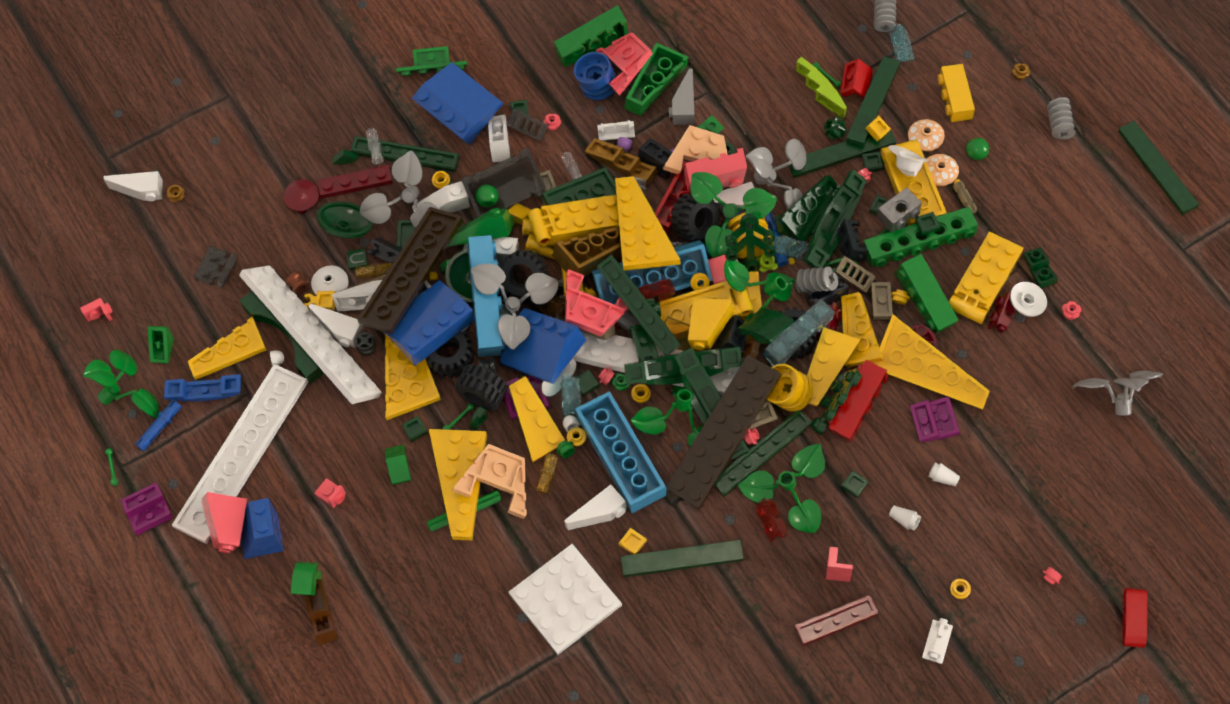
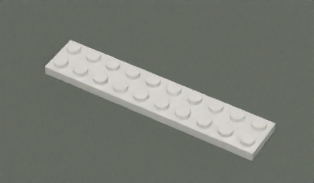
[239,265,382,404]
[573,331,740,396]
[172,364,308,544]

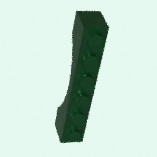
[239,291,325,384]

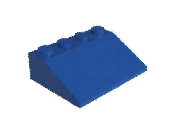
[412,62,504,145]
[385,280,475,366]
[499,308,586,384]

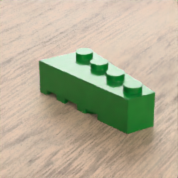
[624,42,689,116]
[894,254,959,334]

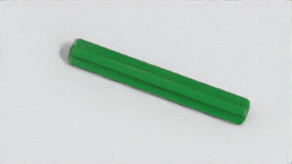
[427,490,502,531]

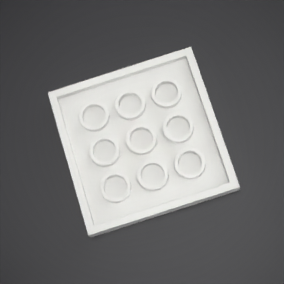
[508,544,622,655]

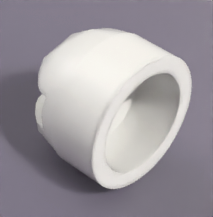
[270,350,284,366]
[563,415,580,432]

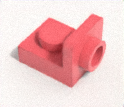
[80,298,113,322]
[314,478,346,508]

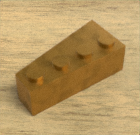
[552,227,622,277]

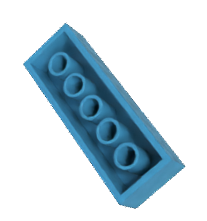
[468,235,505,357]
[591,240,713,305]
[575,391,667,513]

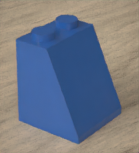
[241,498,284,559]

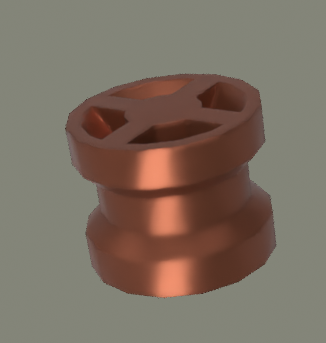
[286,271,310,295]

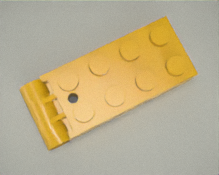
[881,139,947,226]
[528,195,619,247]
[949,231,1023,325]
[660,281,754,339]

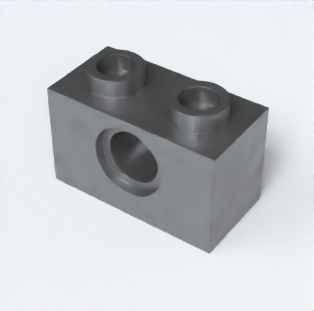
[877,187,922,233]

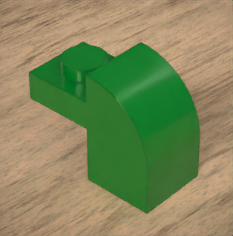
[291,561,322,595]

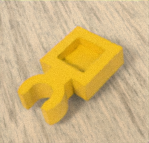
[303,291,336,311]

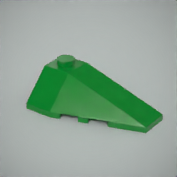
[447,208,515,247]

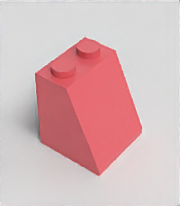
[201,492,247,554]

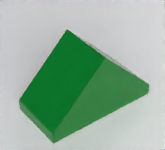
[148,326,174,363]
[385,444,412,485]

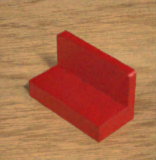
[840,58,872,99]

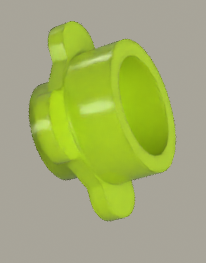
[757,254,778,273]

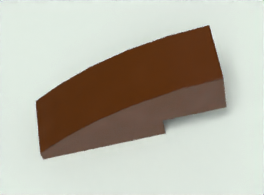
[304,579,338,645]

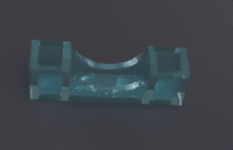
[763,299,835,366]

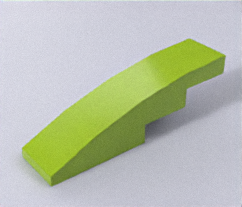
[796,57,847,119]

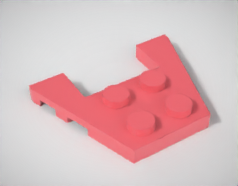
[596,32,653,96]
[565,269,629,337]

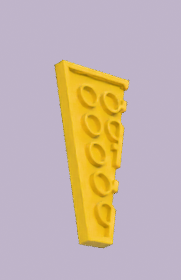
[615,176,681,271]
[874,314,990,410]
[385,334,441,420]
[429,429,487,540]

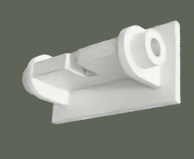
[597,120,635,141]
[922,618,953,664]

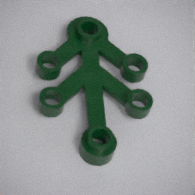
[725,213,776,272]
[811,368,862,435]

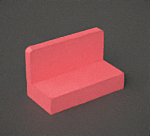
[826,547,853,582]

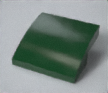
[738,308,795,343]

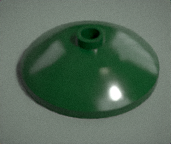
[317,202,372,239]
[445,249,500,303]

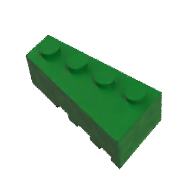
[554,5,628,67]

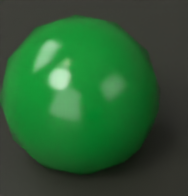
[966,137,989,161]
[475,184,499,207]

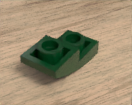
[1023,247,1057,288]

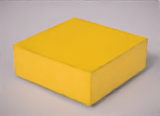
[865,116,891,142]
[619,528,647,555]

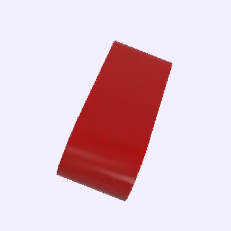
[1122,588,1147,648]

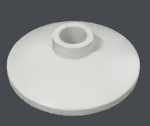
[311,266,349,295]
[1010,282,1047,317]

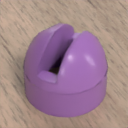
[617,137,633,152]

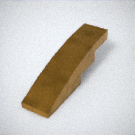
[584,138,658,185]

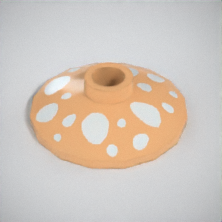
[908,119,945,151]
[926,154,959,186]

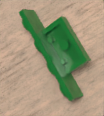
[396,46,468,76]

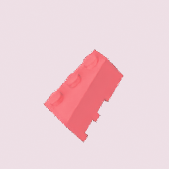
[684,148,747,192]

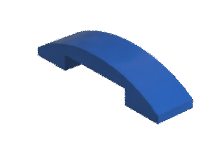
[164,374,241,401]

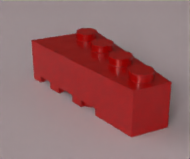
[655,160,691,235]
[828,360,888,442]

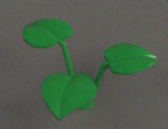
[691,172,777,258]
[724,260,795,344]
[83,350,159,419]
[631,385,704,447]
[738,444,825,534]

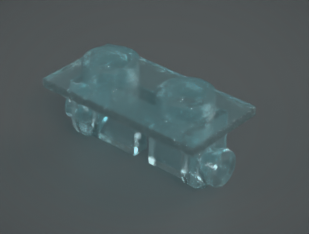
[889,25,915,62]
[773,235,809,260]
[560,375,581,417]

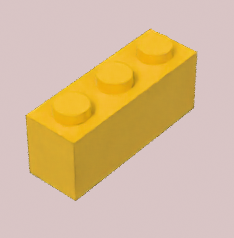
[938,64,975,122]

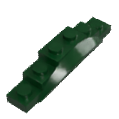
[803,170,867,268]
[624,346,742,385]
[674,347,749,459]

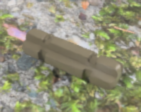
[953,181,977,214]

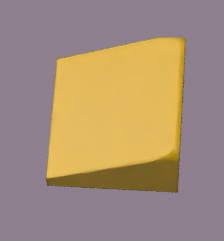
[508,203,531,225]

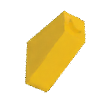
[688,298,735,351]

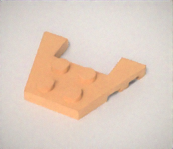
[663,125,731,189]
[452,444,527,519]

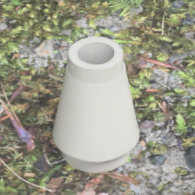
[928,463,960,487]
[889,505,921,530]

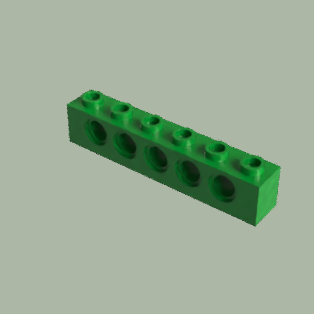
[863,207,978,268]

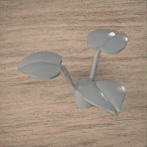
[746,139,807,209]
[360,150,438,228]
[471,264,558,350]
[1072,370,1163,415]

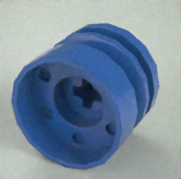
[574,52,616,101]

